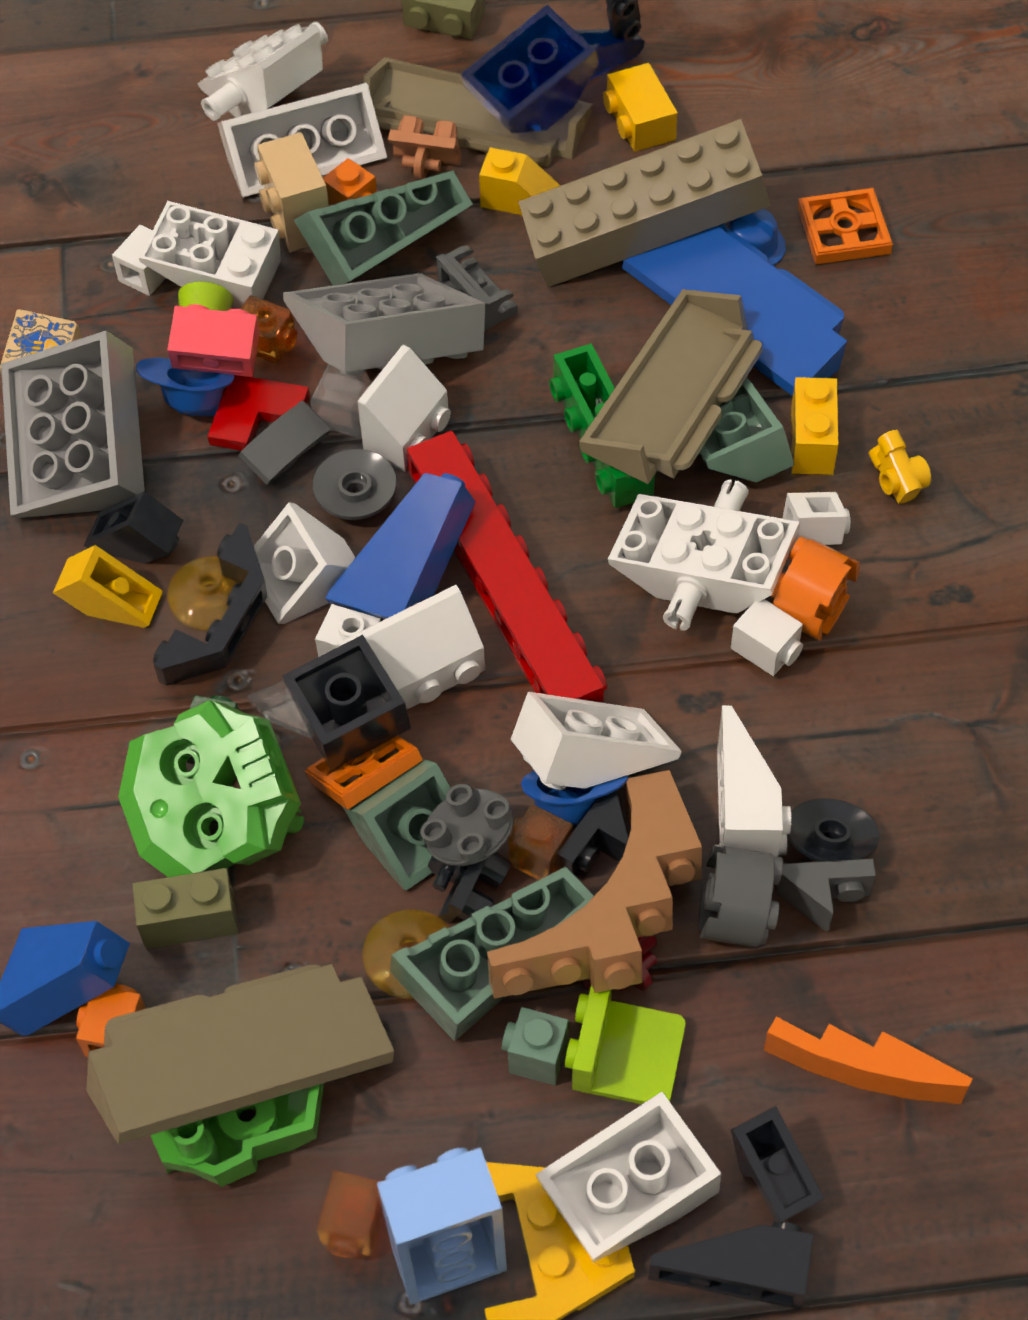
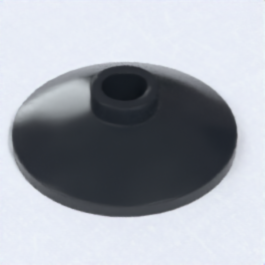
[787,798,879,862]

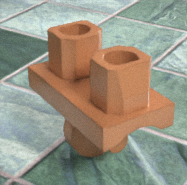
[388,115,462,180]

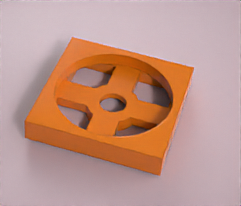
[797,188,893,265]
[305,736,423,810]

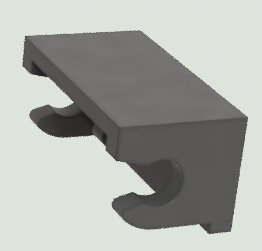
[436,245,518,331]

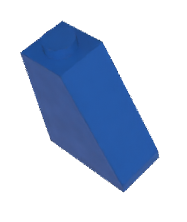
[0,921,130,1036]

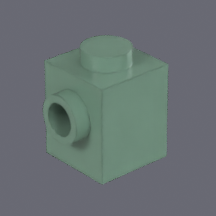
[501,1007,569,1086]

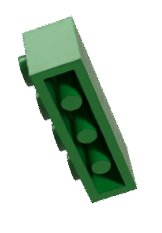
[549,343,655,509]

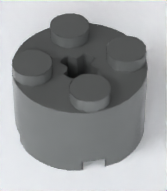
[698,844,783,948]

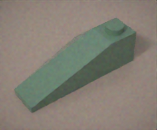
[699,377,794,482]

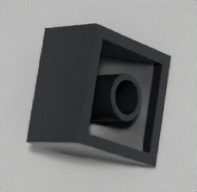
[282,634,411,770]

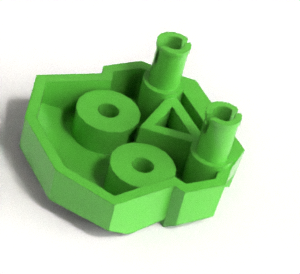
[118,700,304,877]
[150,1083,325,1187]

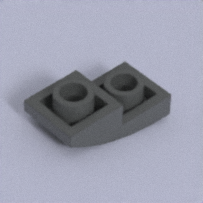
[239,400,331,485]

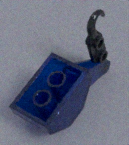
[461,0,645,134]

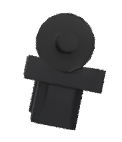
[428,852,512,924]

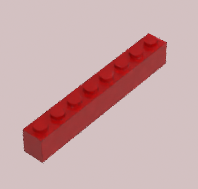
[407,430,607,703]

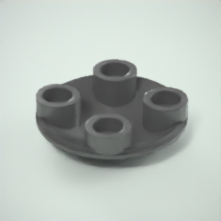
[420,784,514,866]

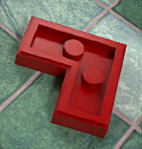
[207,375,310,451]

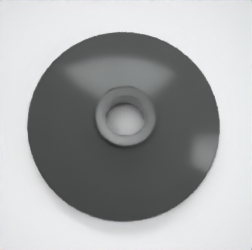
[313,449,397,520]

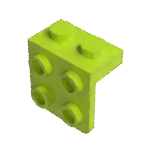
[565,984,685,1104]

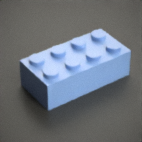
[377,1147,507,1305]

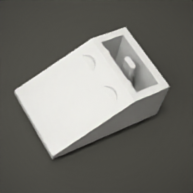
[139,201,281,315]

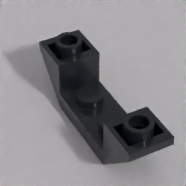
[153,523,268,685]

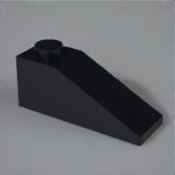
[648,1222,814,1310]

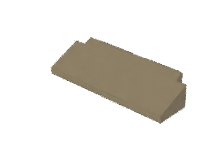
[363,57,593,167]
[579,289,763,484]
[86,964,394,1145]

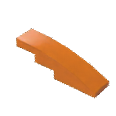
[763,1016,973,1104]

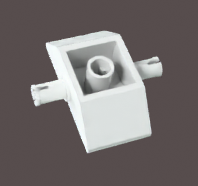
[197,22,328,121]
[608,480,800,631]

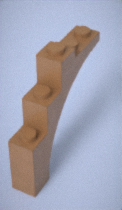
[487,770,702,999]

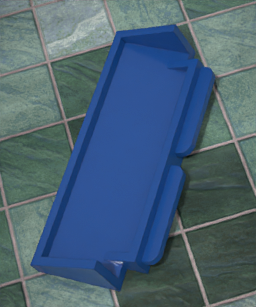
[622,224,847,396]

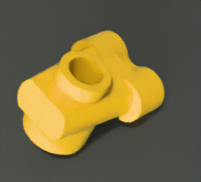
[868,430,931,504]

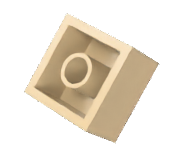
[254,132,329,252]

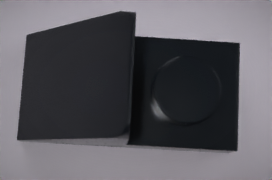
[557,791,628,878]
[730,1106,824,1223]

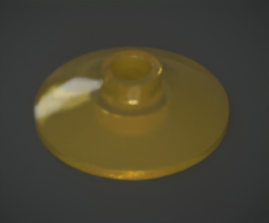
[167,556,237,630]
[363,909,449,998]

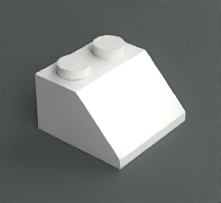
[357,345,451,472]

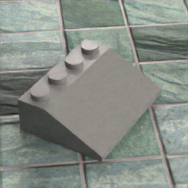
[283,273,485,376]
[1,331,145,518]

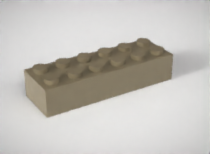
[519,119,771,287]

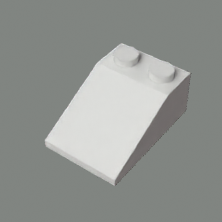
[511,692,682,790]
[717,705,791,857]
[536,1092,721,1262]

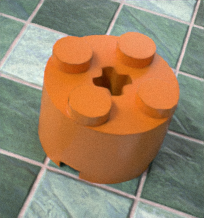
[771,536,860,641]

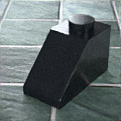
[83,491,184,564]

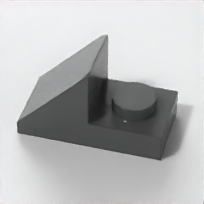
[775,859,876,931]

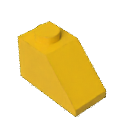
[479,147,560,215]
[53,545,163,628]

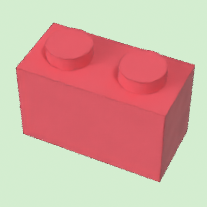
[167,304,260,377]

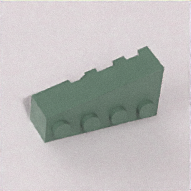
[294,171,473,285]
[390,867,594,1042]

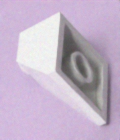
[254,502,355,624]

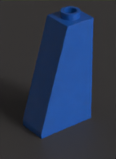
[325,473,476,621]

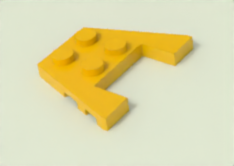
[484,1162,635,1320]

